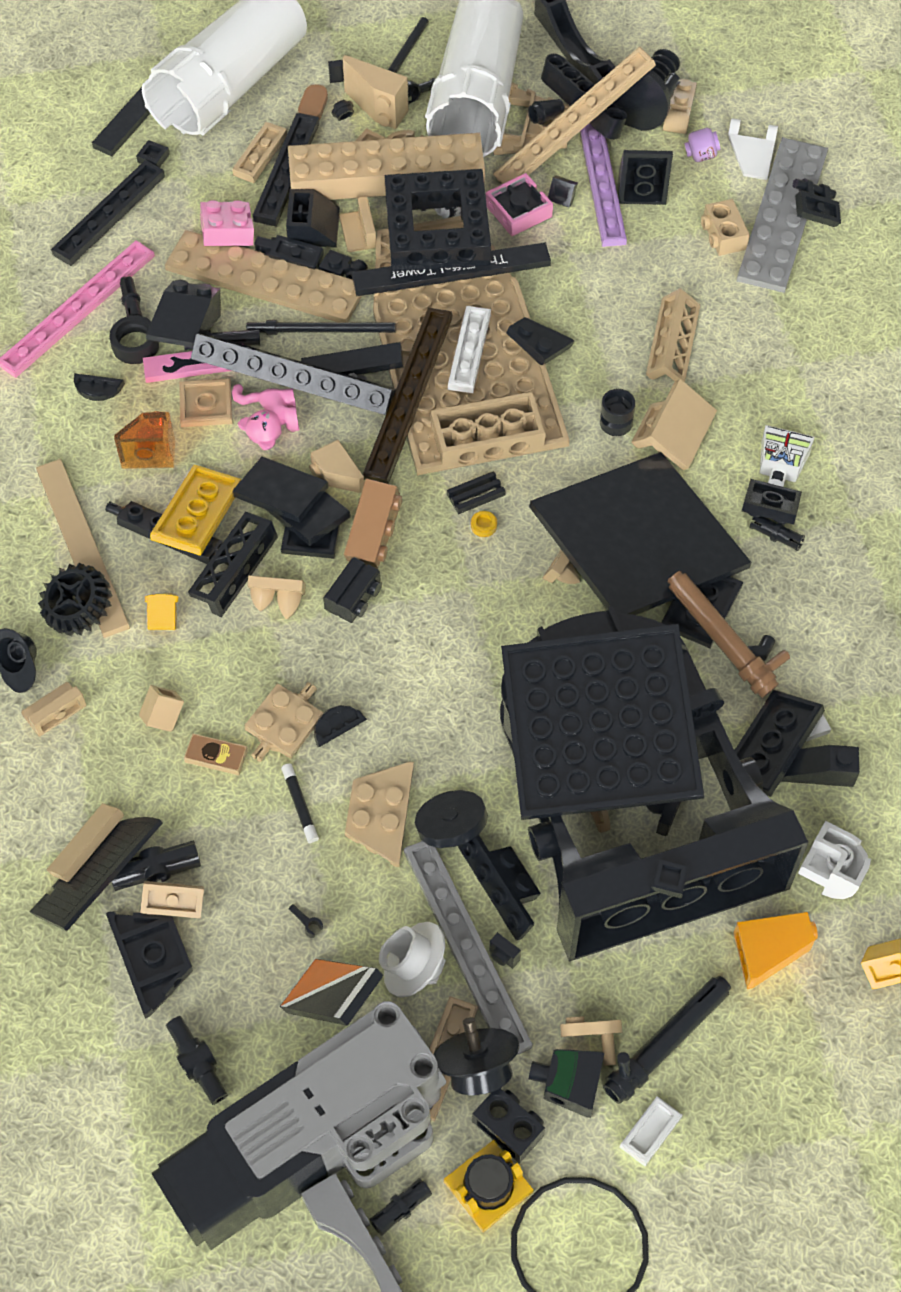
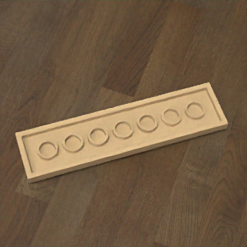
[165,230,362,322]

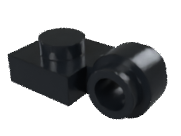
[318,250,368,279]

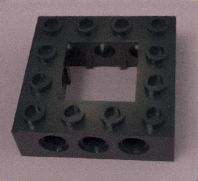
[384,169,491,272]

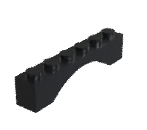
[534,0,615,85]

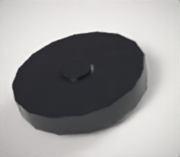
[414,790,488,848]

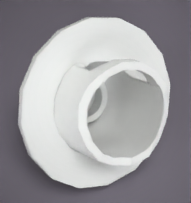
[379,921,446,998]

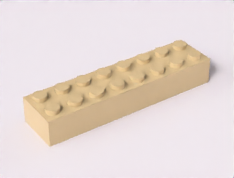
[288,133,485,200]

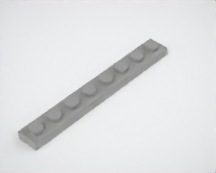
[404,841,533,1055]

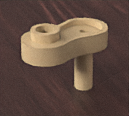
[560,1016,622,1066]

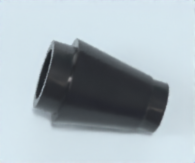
[528,99,564,125]

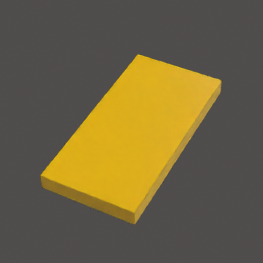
[150,464,242,556]

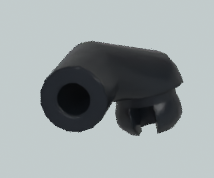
[748,635,775,661]

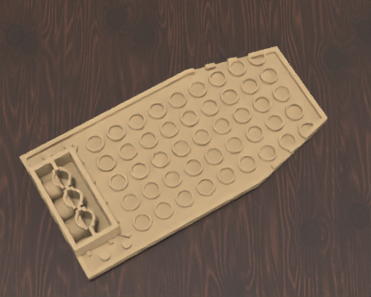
[373,216,570,476]

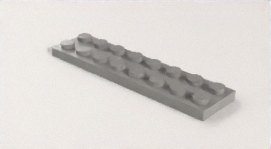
[737,137,828,293]

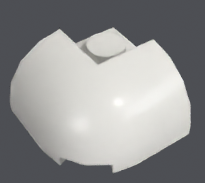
[798,821,871,899]

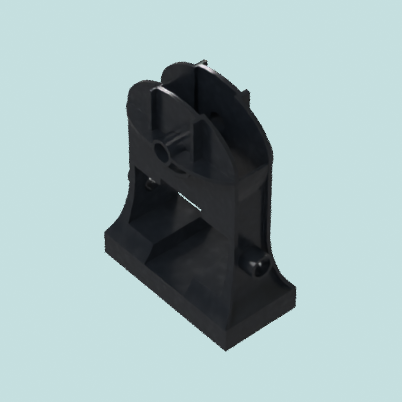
[500,606,808,962]

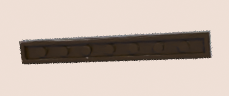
[362,308,453,484]

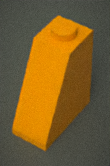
[734,912,818,989]

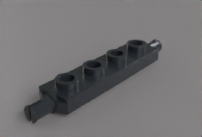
[105,501,229,566]

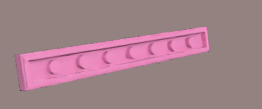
[0,240,155,378]

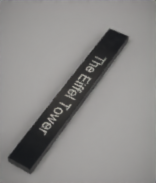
[351,242,551,297]

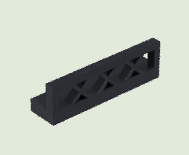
[188,511,278,618]

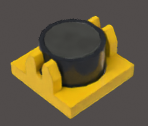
[444,1140,534,1233]

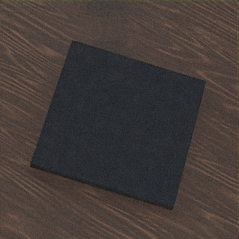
[529,452,752,615]

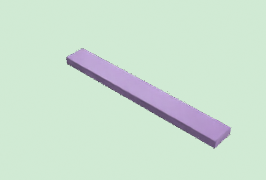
[580,124,627,247]

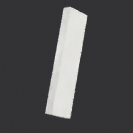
[448,306,491,393]

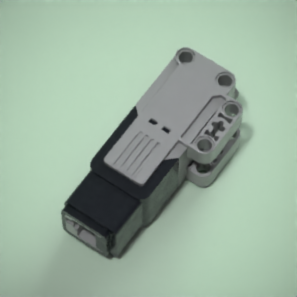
[151,1001,446,1250]

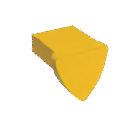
[145,592,178,630]

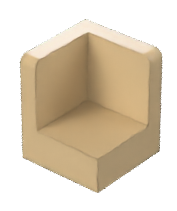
[139,685,184,732]

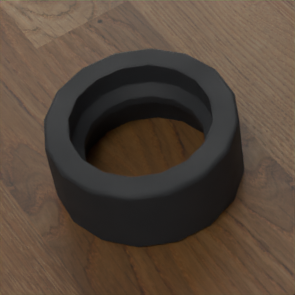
[109,315,159,364]

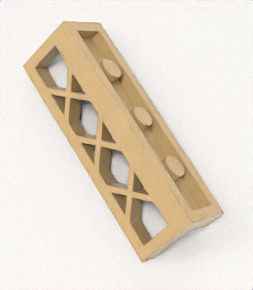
[646,288,700,382]

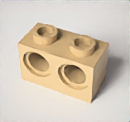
[701,199,749,256]

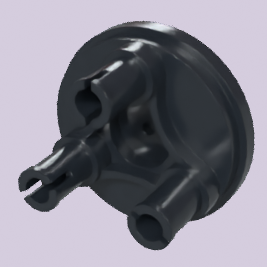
[614,70,681,131]

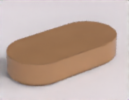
[298,84,328,120]

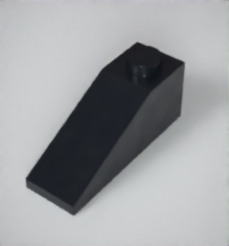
[781,745,860,787]

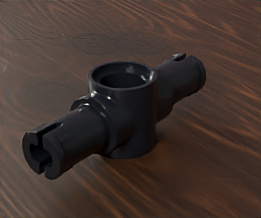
[166,1016,228,1105]

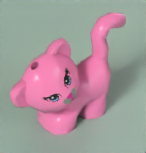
[232,384,299,450]

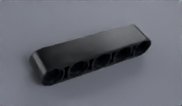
[541,54,627,140]

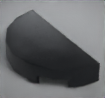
[74,373,125,401]
[314,705,367,747]

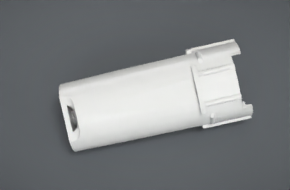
[142,0,307,136]
[425,0,523,157]

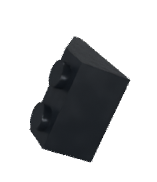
[618,150,673,205]
[146,280,221,347]

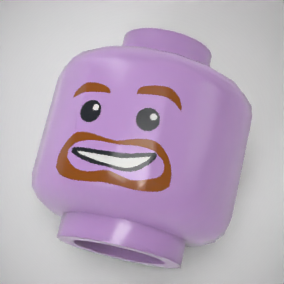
[684,128,721,162]

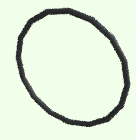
[511,1177,649,1292]

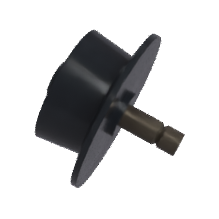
[433,1017,520,1096]

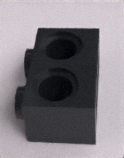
[472,1088,545,1164]

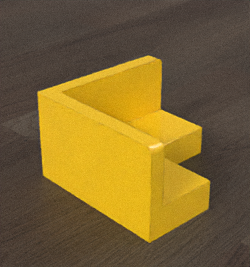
[861,938,901,989]

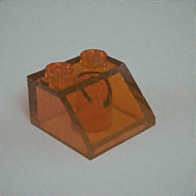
[114,411,175,469]

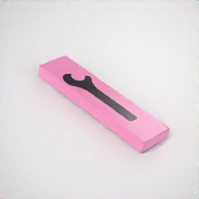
[143,351,231,383]

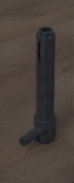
[603,976,731,1104]

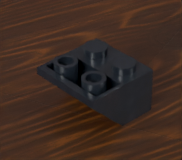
[286,189,340,247]

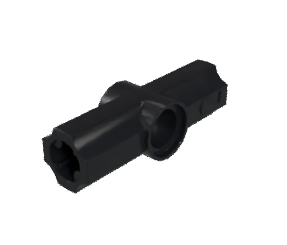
[112,840,201,891]

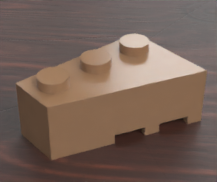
[344,479,403,568]

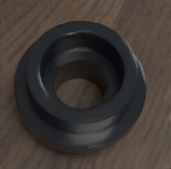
[331,100,354,121]

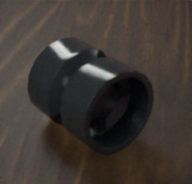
[600,389,635,436]

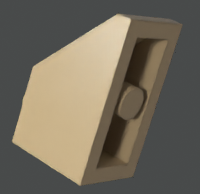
[309,440,364,493]

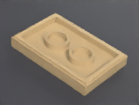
[646,379,717,470]

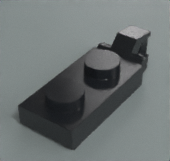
[254,235,324,270]

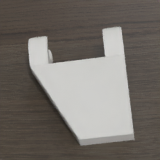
[728,118,778,180]

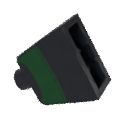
[528,1049,604,1118]

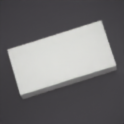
[620,1096,683,1166]

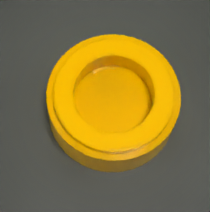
[471,511,497,537]

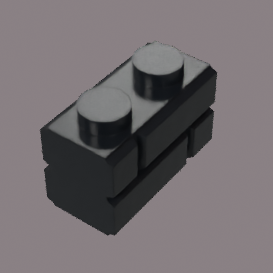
[323,557,382,623]

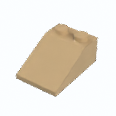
[343,55,408,129]

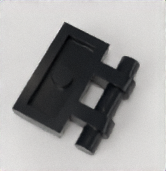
[792,178,841,227]

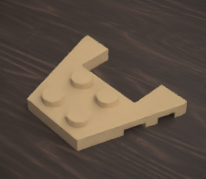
[493,83,570,155]

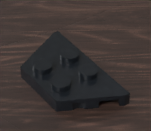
[106,911,193,1019]

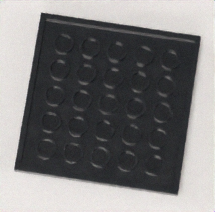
[501,624,704,820]

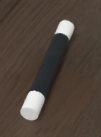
[281,764,319,843]

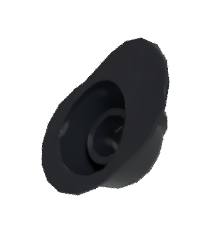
[0,628,37,693]

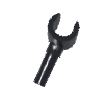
[289,904,323,938]

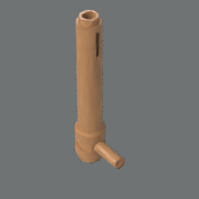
[667,571,790,698]

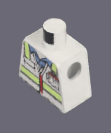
[760,425,814,487]

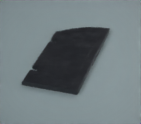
[29,817,163,932]

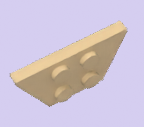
[345,762,414,867]

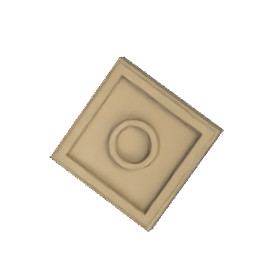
[179,378,233,427]

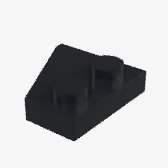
[506,317,574,365]

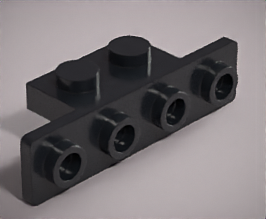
[458,835,541,941]

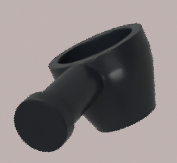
[408,78,436,105]

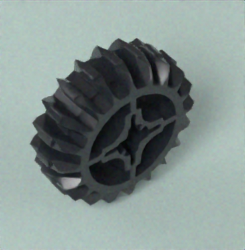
[38,563,113,637]

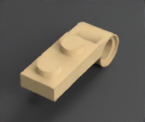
[663,79,697,134]

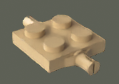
[245,682,323,762]

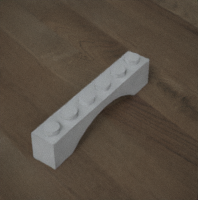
[301,1174,403,1292]

